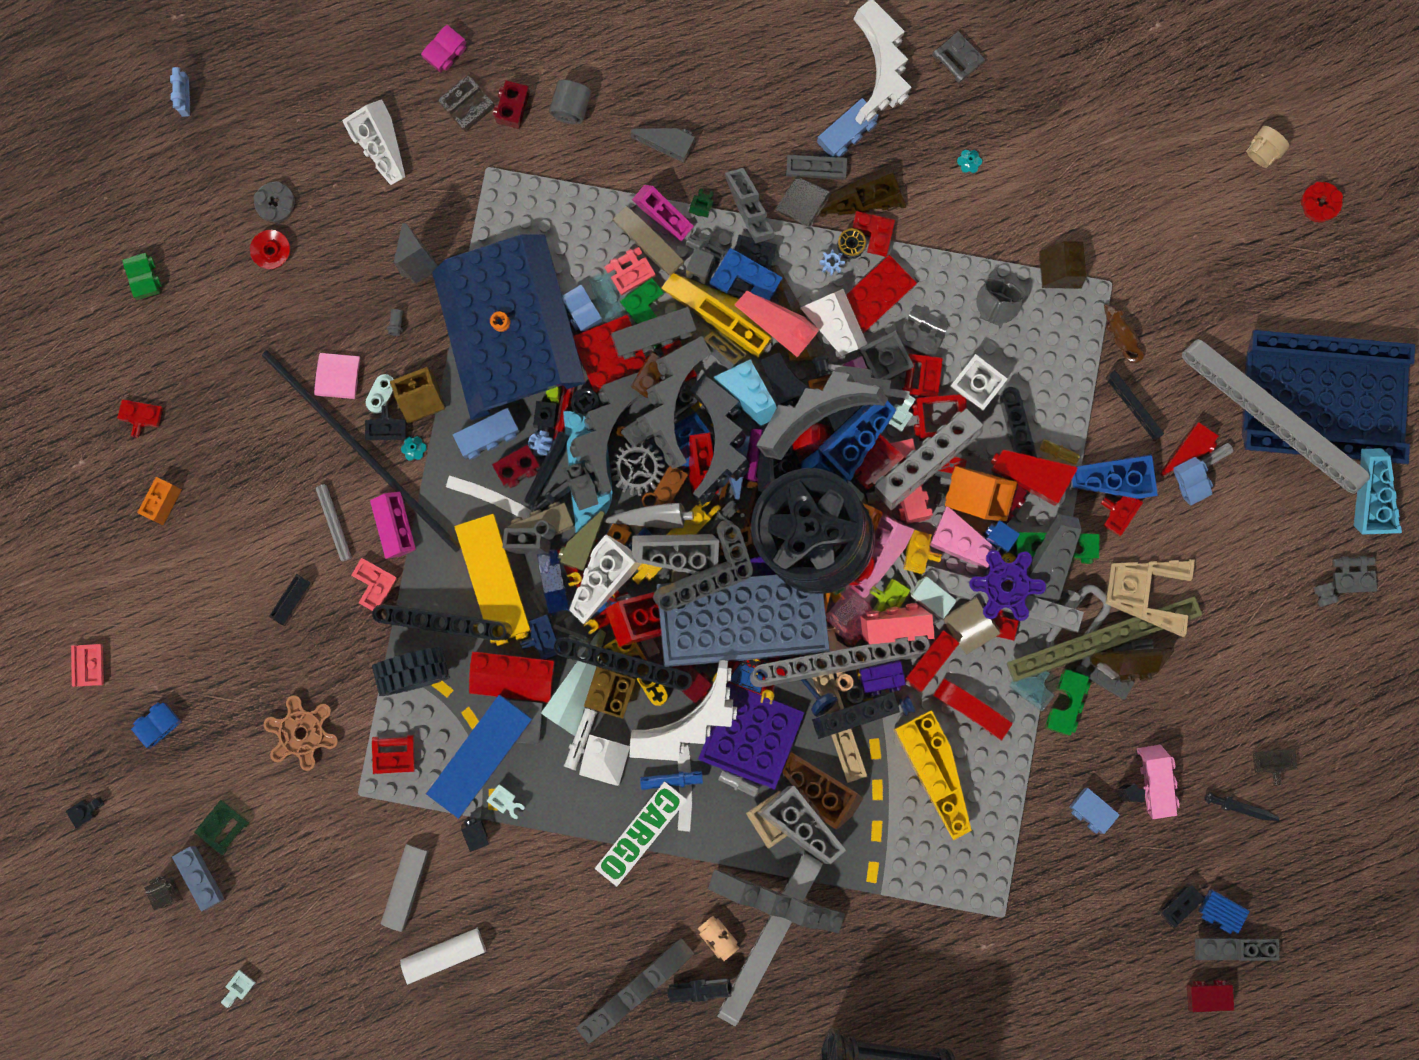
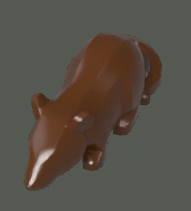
[1104,304,1144,363]

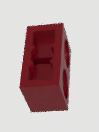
[493,80,530,129]
[492,445,540,489]

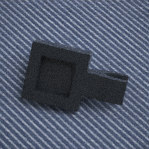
[66,798,105,829]

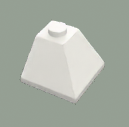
[579,735,630,786]

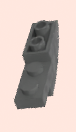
[621,385,698,448]
[1195,938,1279,961]

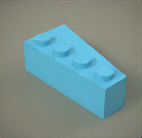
[1354,448,1402,534]

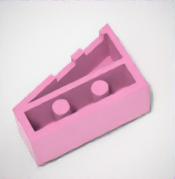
[930,507,996,569]
[1137,745,1179,819]

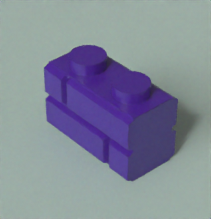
[859,661,906,697]

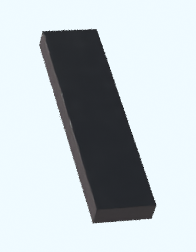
[1106,370,1164,441]

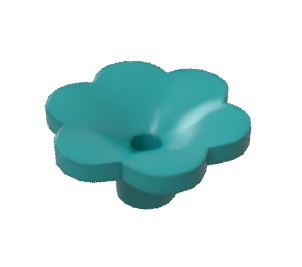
[957,150,982,173]
[401,436,427,461]

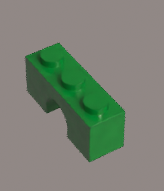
[1044,669,1090,736]

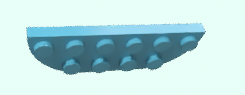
[563,411,612,533]

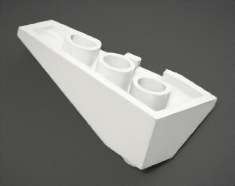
[342,100,405,185]
[569,535,642,624]

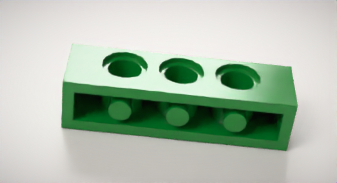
[1014,532,1099,564]

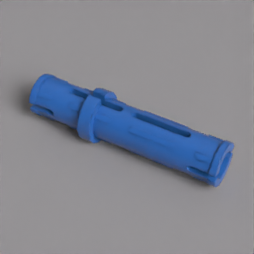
[640,770,703,790]

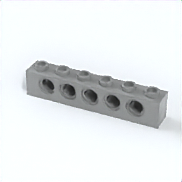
[875,408,983,510]

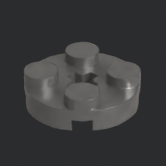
[254,181,295,223]

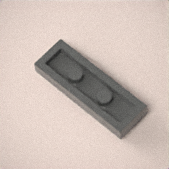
[786,155,847,180]

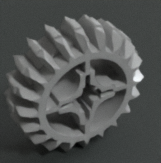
[610,442,665,496]

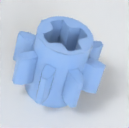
[819,249,845,276]
[528,430,554,456]

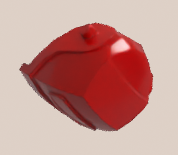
[792,423,834,457]

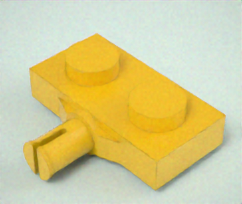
[903,530,942,574]

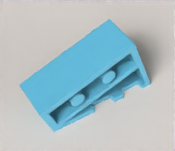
[714,360,777,425]

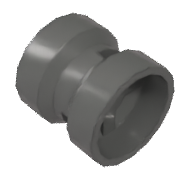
[1313,582,1339,607]

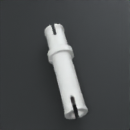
[564,708,597,771]

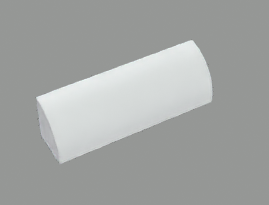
[400,928,487,985]

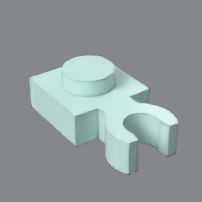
[487,784,525,819]

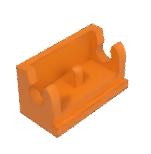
[137,477,182,525]

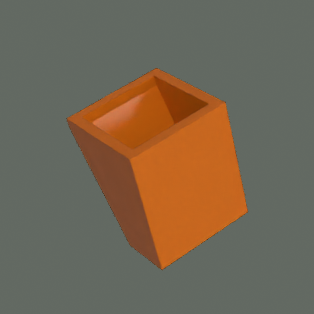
[945,466,1017,521]

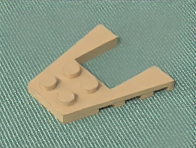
[1105,560,1195,637]

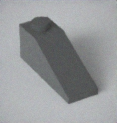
[631,128,695,163]

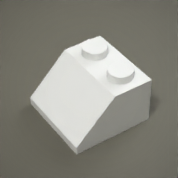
[951,354,1007,411]

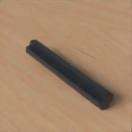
[524,431,569,506]

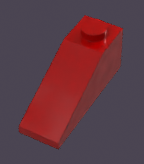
[1160,422,1219,476]
[689,432,719,496]

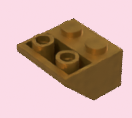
[390,367,445,423]
[584,667,636,719]

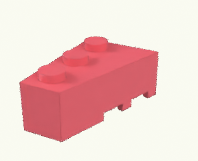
[860,603,935,644]

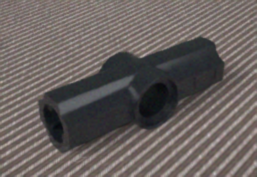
[667,979,733,1003]

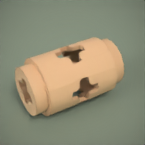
[698,916,739,961]

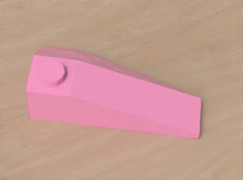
[851,513,915,598]

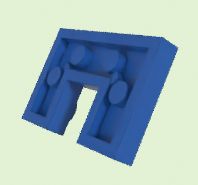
[710,248,782,301]

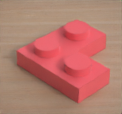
[351,558,398,611]

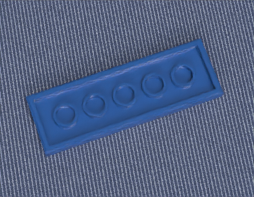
[426,694,532,819]

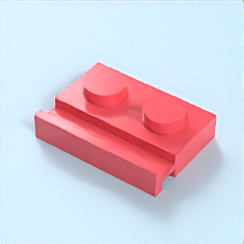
[71,644,104,687]

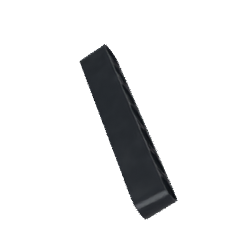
[372,605,512,640]
[554,637,692,691]

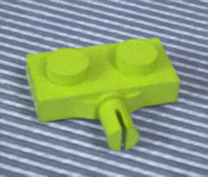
[869,579,911,612]

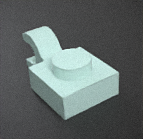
[888,395,915,432]
[221,970,256,1008]

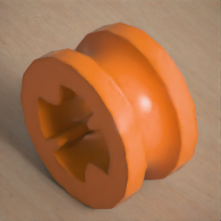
[490,311,510,332]

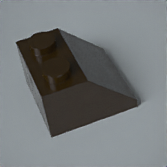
[1039,241,1087,289]

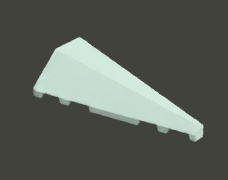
[541,629,606,736]

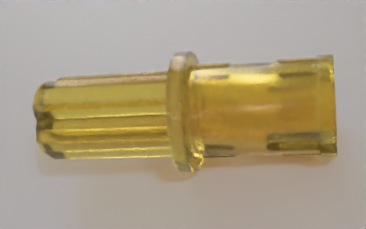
[1039,439,1080,465]

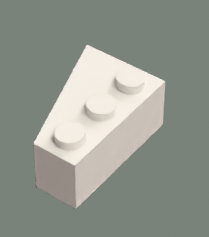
[801,289,867,356]

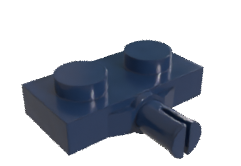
[520,614,562,660]

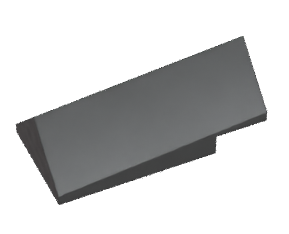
[393,223,438,284]

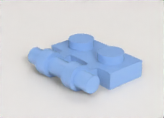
[170,67,190,117]

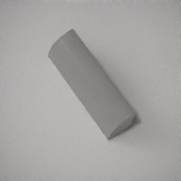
[380,844,429,932]

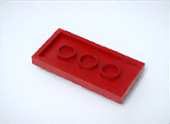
[846,255,917,334]

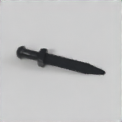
[531,481,571,513]
[1204,792,1279,821]

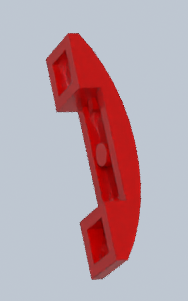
[933,678,1013,741]

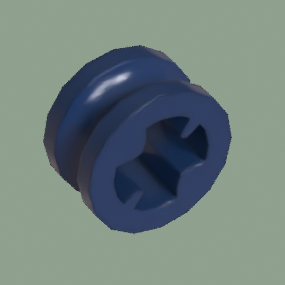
[899,696,915,716]

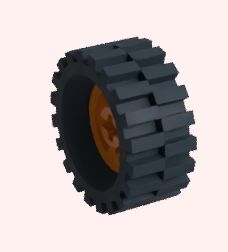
[372,647,450,696]

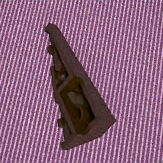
[800,164,907,219]
[772,265,827,363]

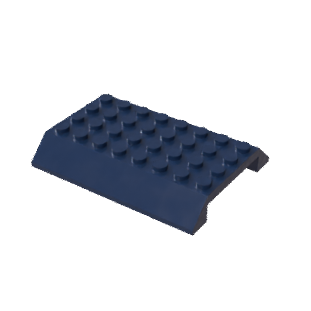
[432,234,586,420]
[1242,330,1415,465]

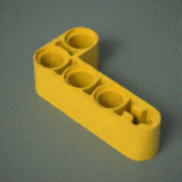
[599,639,668,706]

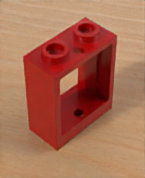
[912,394,967,441]

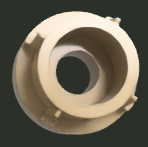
[1246,126,1290,168]

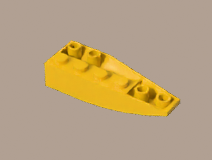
[661,273,774,359]
[893,710,972,840]

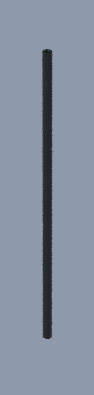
[262,350,461,553]

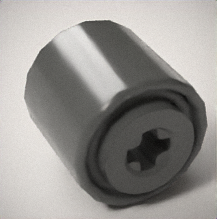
[549,80,592,124]

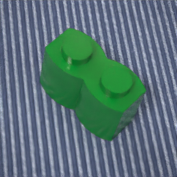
[122,253,162,300]

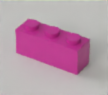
[370,492,416,559]

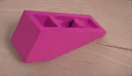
[632,185,694,241]

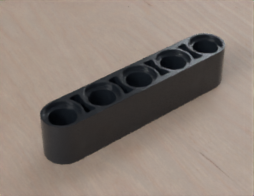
[999,387,1037,457]

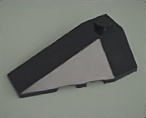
[757,422,801,492]

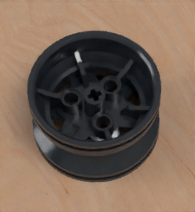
[751,468,875,594]

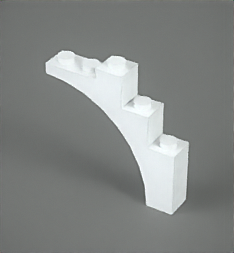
[854,0,911,125]
[629,660,737,761]

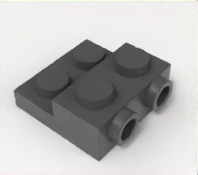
[857,331,914,380]

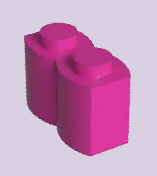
[421,25,466,73]

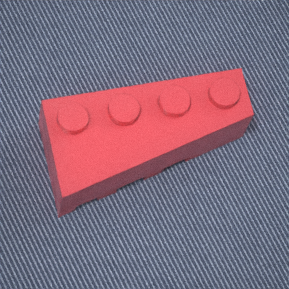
[890,438,933,525]

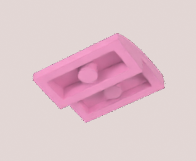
[314,353,360,399]

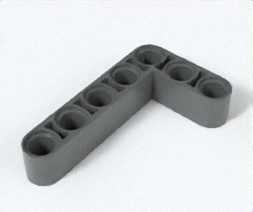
[653,520,753,611]

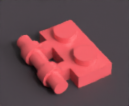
[604,247,656,296]

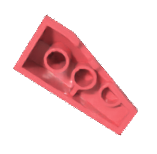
[735,291,819,357]

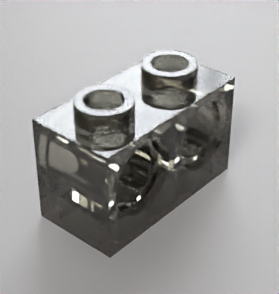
[144,875,183,911]

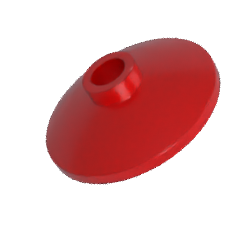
[250,230,290,269]

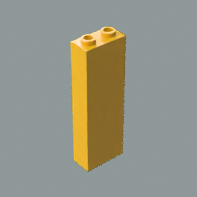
[454,514,531,646]

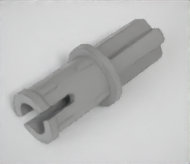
[718,770,759,797]

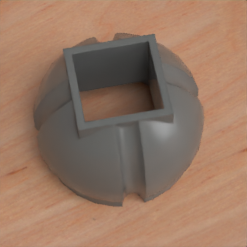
[976,278,1023,327]

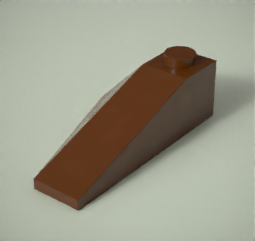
[782,752,864,830]

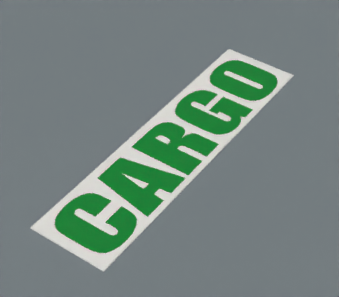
[595,782,687,886]

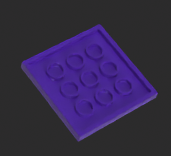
[698,683,804,790]

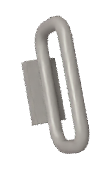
[1043,585,1111,648]

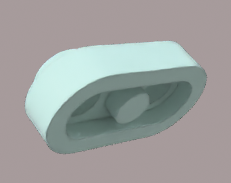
[366,374,394,414]

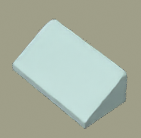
[911,577,956,620]

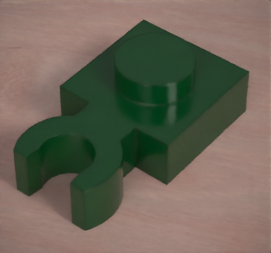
[689,188,714,218]

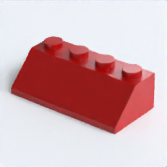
[469,651,556,703]

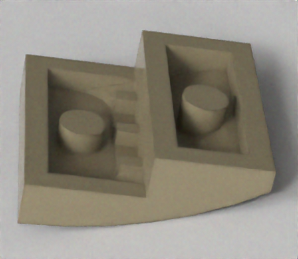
[943,596,1001,655]

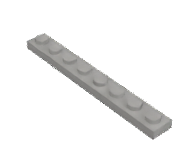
[921,565,1084,633]

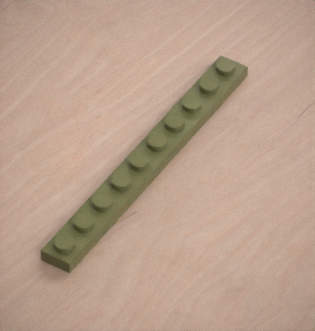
[1006,596,1202,683]

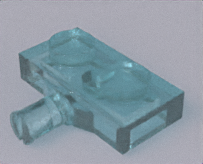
[1009,672,1055,712]

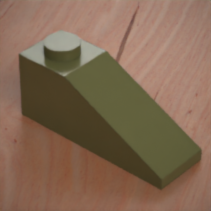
[558,511,605,572]

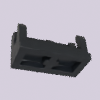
[1158,884,1205,929]

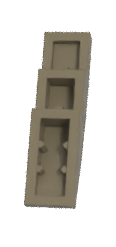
[612,206,684,276]

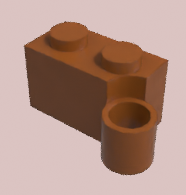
[642,466,688,507]

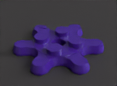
[969,550,1046,621]

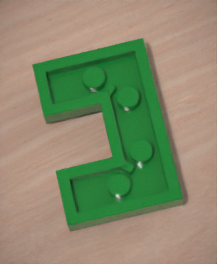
[620,278,677,350]

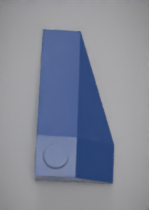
[1072,454,1158,499]

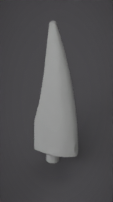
[604,503,694,529]

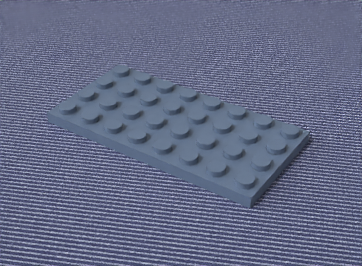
[657,575,830,667]

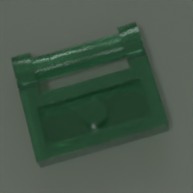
[194,800,250,855]

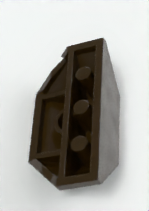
[1089,647,1174,682]

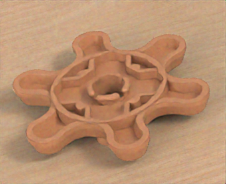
[263,696,338,771]

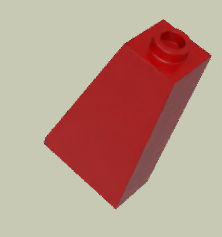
[990,450,1078,506]

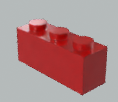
[905,630,959,692]

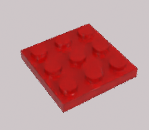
[573,315,646,393]

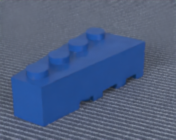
[818,400,897,481]

